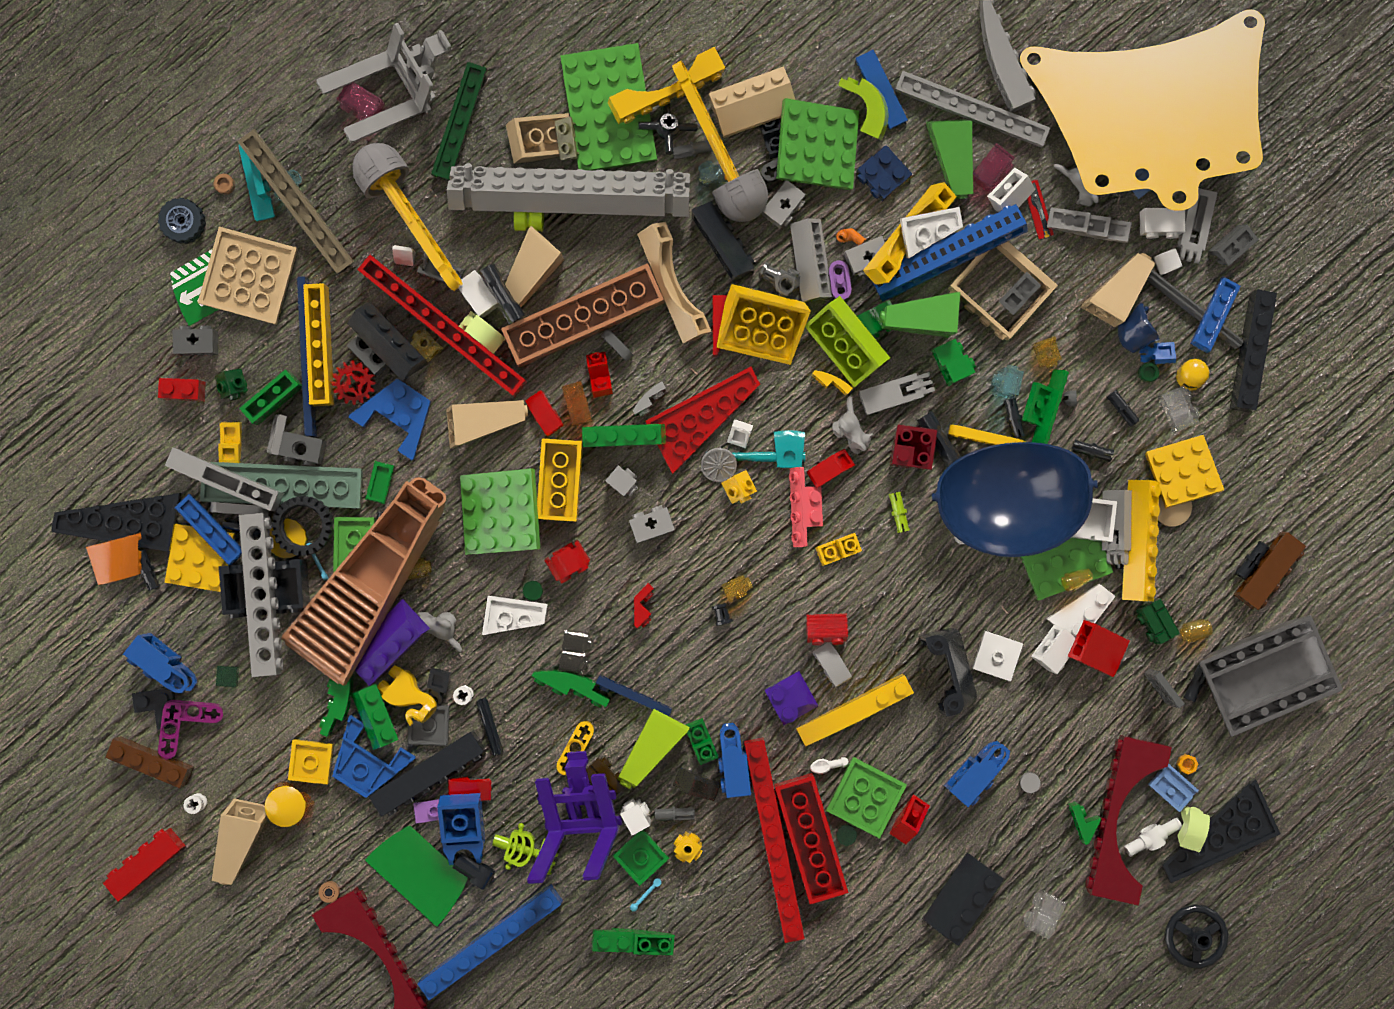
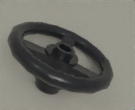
[1165,904,1229,969]

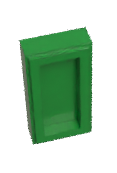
[365,461,395,504]

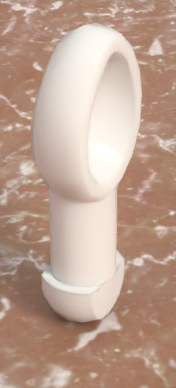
[810,757,849,774]

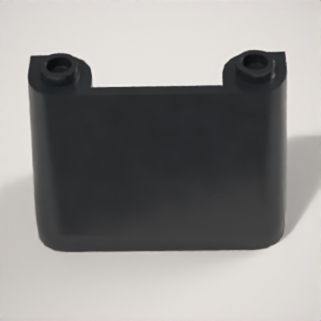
[919,628,977,717]

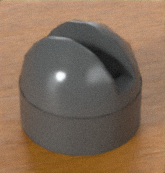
[1063,390,1077,406]

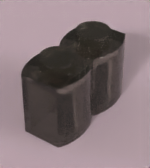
[559,630,592,674]

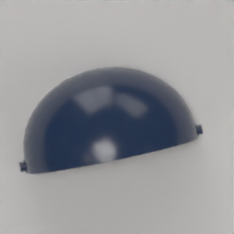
[932,442,1098,557]

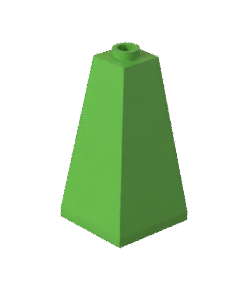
[926,120,973,199]
[879,292,960,338]

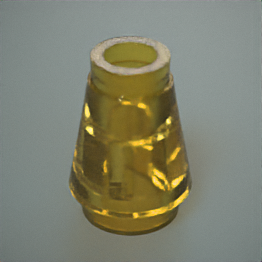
[1061,568,1093,592]

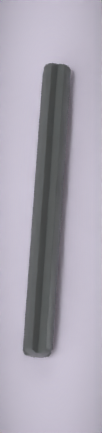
[1146,270,1243,349]

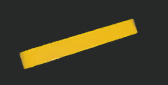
[948,425,1026,445]

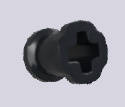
[711,602,733,626]

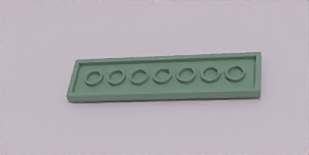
[200,462,363,509]

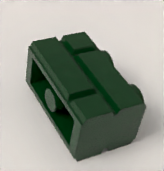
[1136,598,1180,645]

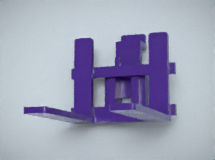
[527,751,623,884]

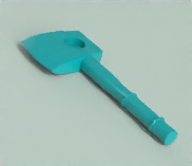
[706,430,805,468]

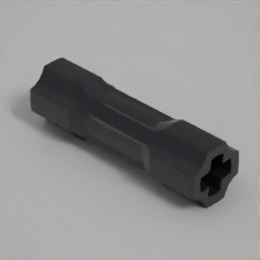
[478,263,525,325]
[917,411,961,468]

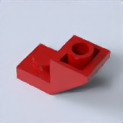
[586,352,613,398]
[806,448,855,488]
[634,583,654,628]

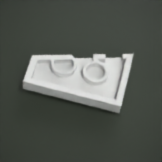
[900,207,963,258]
[1046,584,1115,638]
[482,596,548,635]

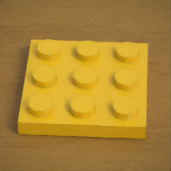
[1145,435,1224,509]
[165,524,236,592]

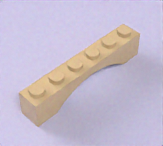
[637,222,711,343]

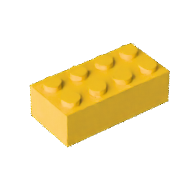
[537,439,583,522]

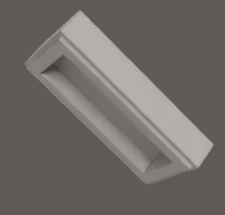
[267,414,287,455]

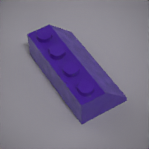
[355,599,430,686]

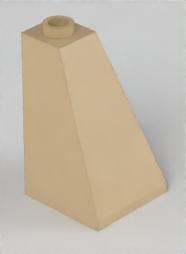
[505,226,564,307]
[1081,253,1155,327]
[446,400,528,449]
[212,799,268,885]

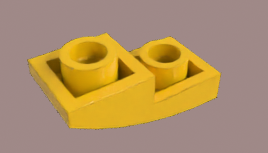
[815,533,862,566]

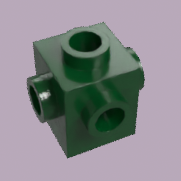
[214,369,248,401]

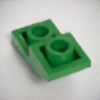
[686,718,719,765]

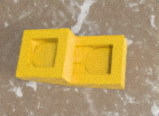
[811,370,853,396]
[218,422,242,463]

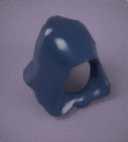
[1118,303,1160,353]

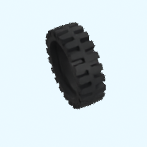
[271,496,334,556]

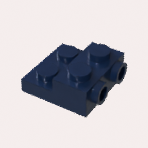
[856,145,912,202]

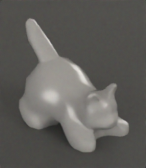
[1054,164,1099,206]
[832,396,874,455]
[417,612,462,652]

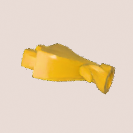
[377,665,437,726]

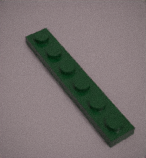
[431,62,487,181]

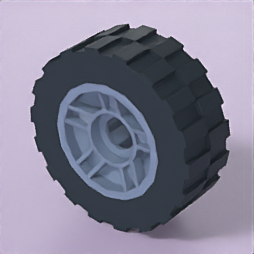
[158,198,206,244]

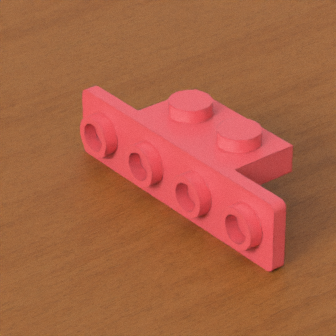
[789,467,823,547]

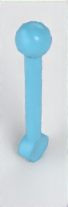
[306,543,329,581]
[630,878,661,912]

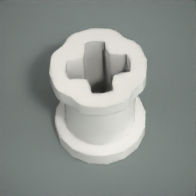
[453,685,474,705]
[184,793,207,814]

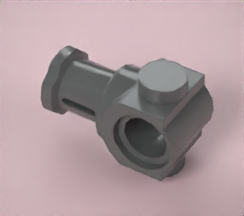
[758,262,801,298]

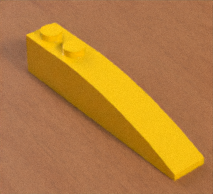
[796,674,914,746]

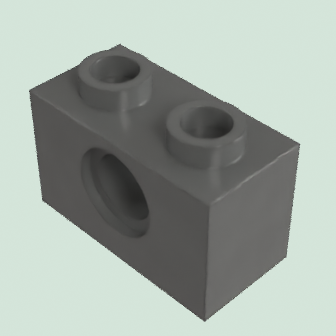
[278,431,327,466]

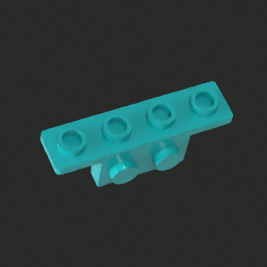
[239,144,275,222]

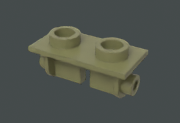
[555,117,579,161]

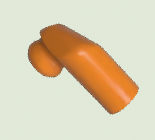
[836,228,866,246]

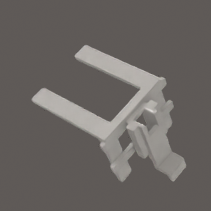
[316,23,451,143]

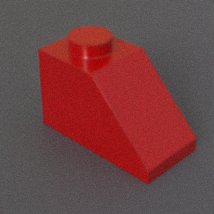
[889,794,930,845]

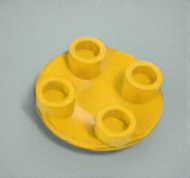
[265,786,307,827]

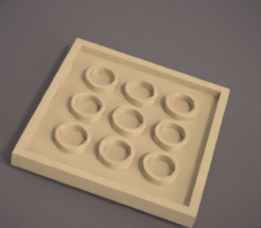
[198,227,298,325]

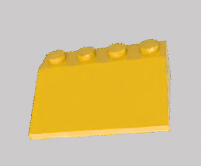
[717,284,811,365]

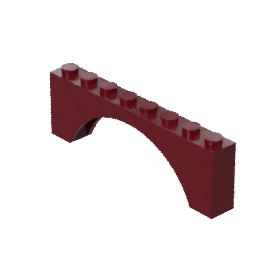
[1085,735,1172,906]
[312,887,428,1009]

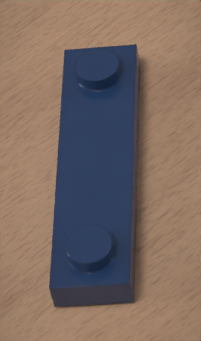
[596,675,672,716]

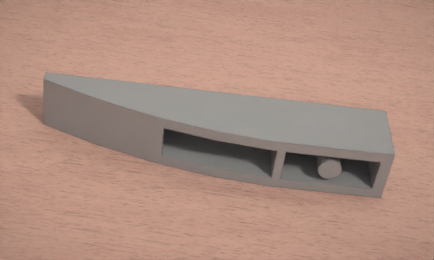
[979,0,1036,113]
[165,447,284,512]

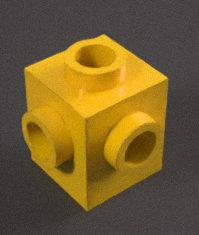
[721,470,757,504]
[673,831,703,863]

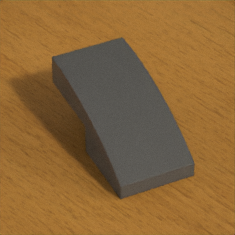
[999,272,1041,315]

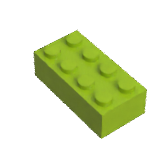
[805,296,890,387]

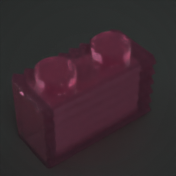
[336,83,385,121]
[973,143,1015,192]

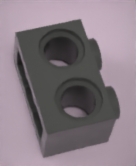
[347,335,389,376]

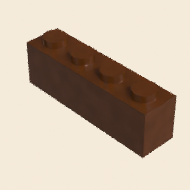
[1233,532,1306,610]
[105,736,194,788]

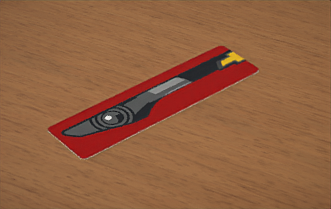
[1027,180,1054,239]

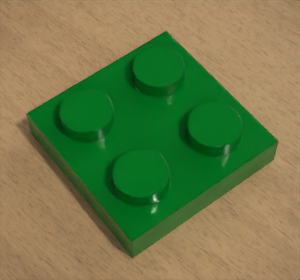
[613,829,669,886]

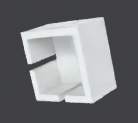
[1071,498,1117,542]

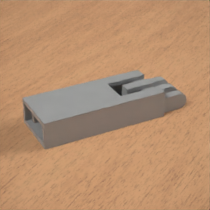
[1177,188,1217,264]
[858,372,935,416]
[1102,490,1132,565]

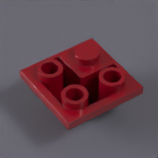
[889,424,937,470]

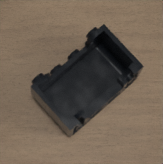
[219,559,310,618]

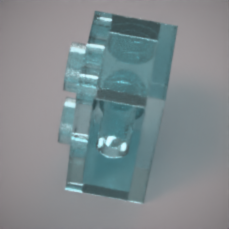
[991,365,1024,399]

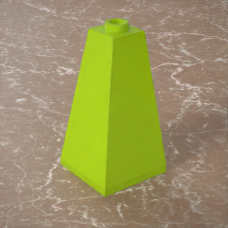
[617,709,690,789]

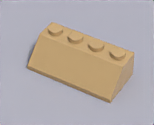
[709,67,795,138]

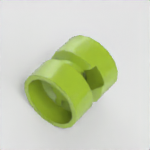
[514,212,544,232]

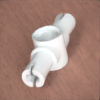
[1124,818,1182,857]

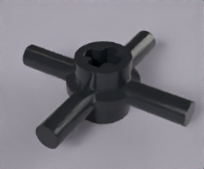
[638,102,698,155]

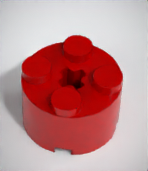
[544,540,591,584]

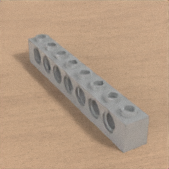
[239,513,283,677]

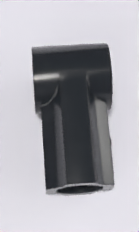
[452,852,495,890]

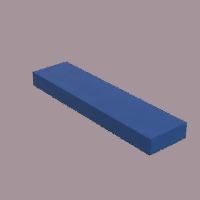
[855,50,908,130]
[1190,276,1241,353]
[175,494,242,566]

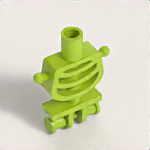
[492,823,561,875]

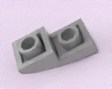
[633,382,666,417]
[813,642,852,688]

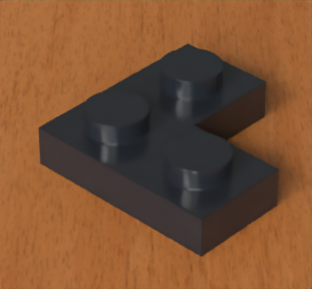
[132,688,178,730]

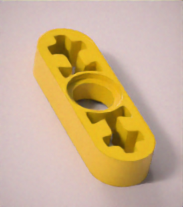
[557,721,594,775]

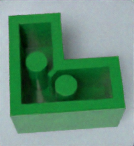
[931,339,976,386]

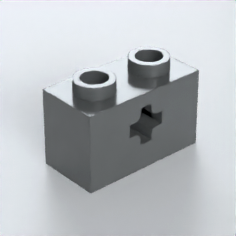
[173,326,218,356]

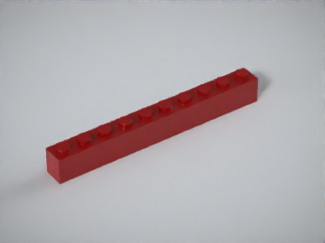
[357,255,528,397]
[744,737,805,943]

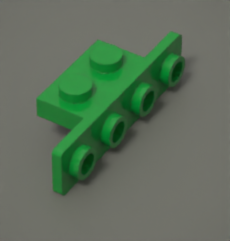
[1022,369,1069,444]

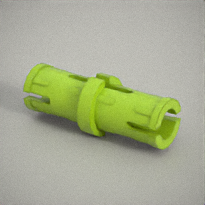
[888,492,910,533]

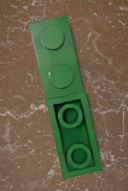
[532,670,611,708]
[319,674,354,737]
[591,928,675,955]

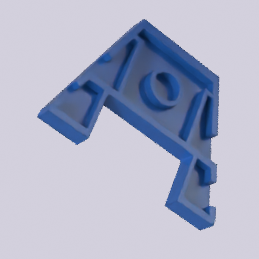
[349,379,431,461]
[332,715,416,798]

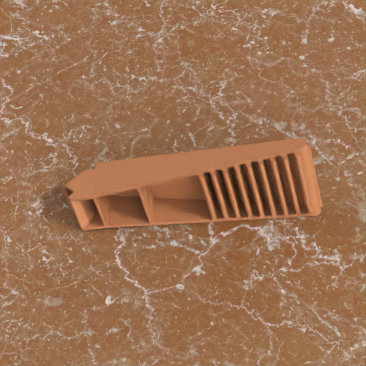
[281,477,446,686]

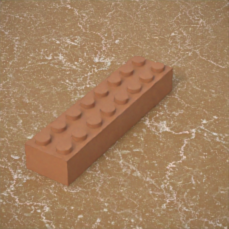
[501,263,664,368]

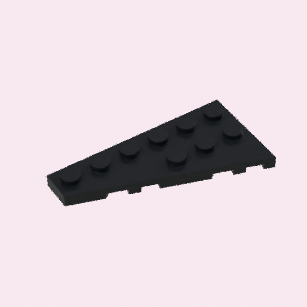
[51,493,182,552]
[1161,778,1281,883]

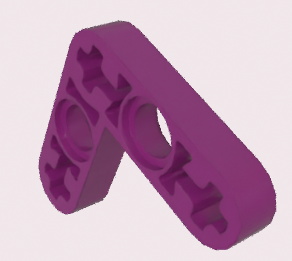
[158,700,223,759]

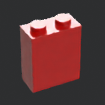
[1068,620,1130,677]

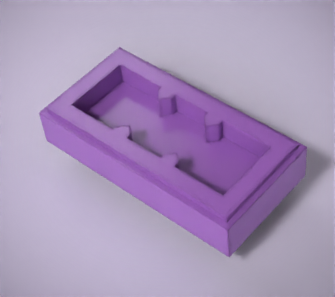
[413,799,439,823]

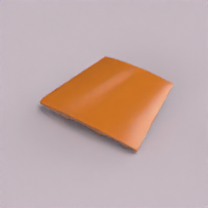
[86,533,141,585]

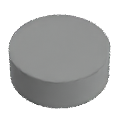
[1019,772,1040,793]

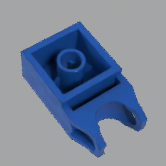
[123,633,198,693]
[718,723,751,798]
[944,741,1010,807]
[437,793,485,865]

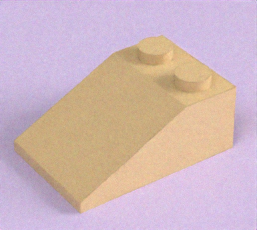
[506,113,569,164]

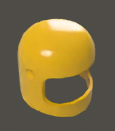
[1176,359,1210,391]

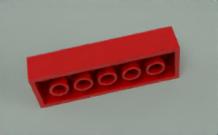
[774,773,849,904]

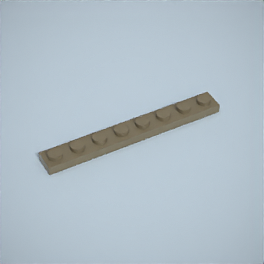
[237,129,354,274]

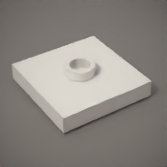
[972,631,1023,681]

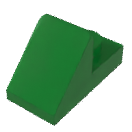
[1068,801,1101,845]

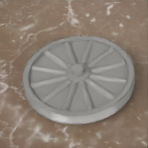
[701,448,737,482]

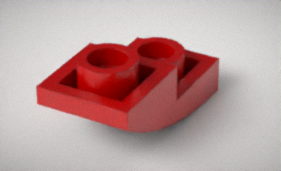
[525,390,564,436]
[448,777,492,801]

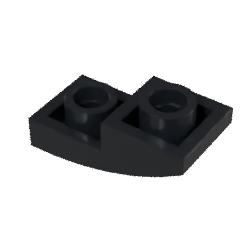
[759,119,781,159]

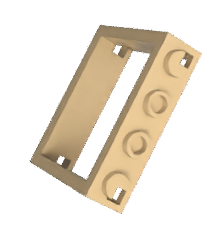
[948,241,1058,341]

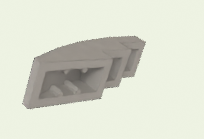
[1047,208,1132,243]

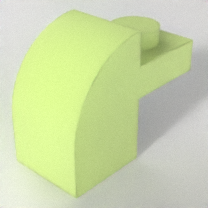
[459,311,505,354]
[1177,806,1210,852]

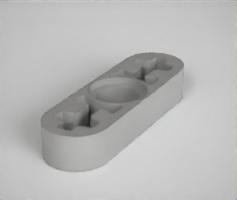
[210,502,269,515]

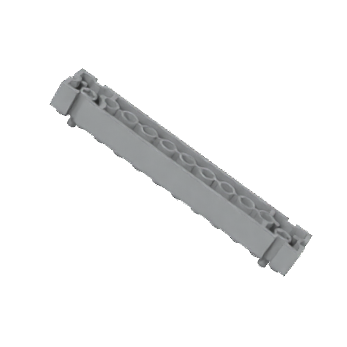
[447,163,690,217]

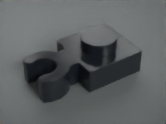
[427,668,452,705]

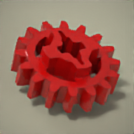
[331,361,376,405]

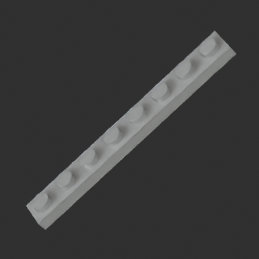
[895,71,1050,148]

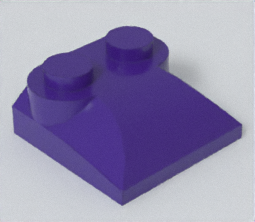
[764,671,818,725]

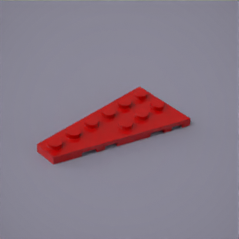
[645,367,760,474]

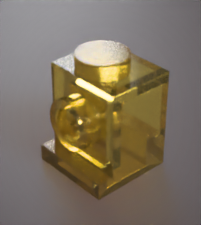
[410,329,443,362]
[1032,336,1062,369]
[721,575,753,603]

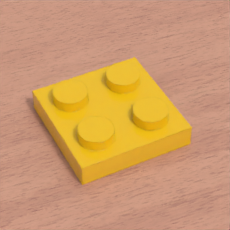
[288,739,334,784]

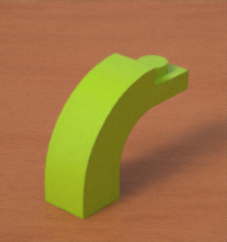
[838,77,889,140]

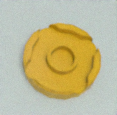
[269,519,307,558]

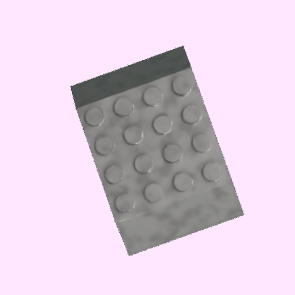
[1199,615,1343,737]

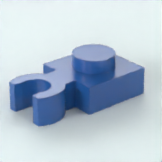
[1139,342,1176,364]

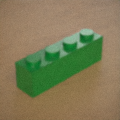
[582,424,666,447]

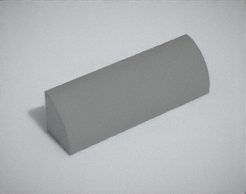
[790,218,832,302]

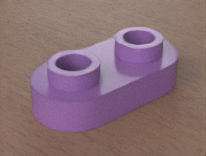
[828,260,851,300]

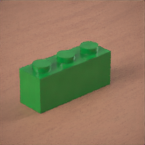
[239,369,302,425]
[351,684,399,750]

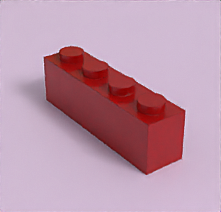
[103,828,186,902]

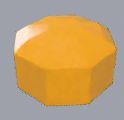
[1176,754,1198,775]

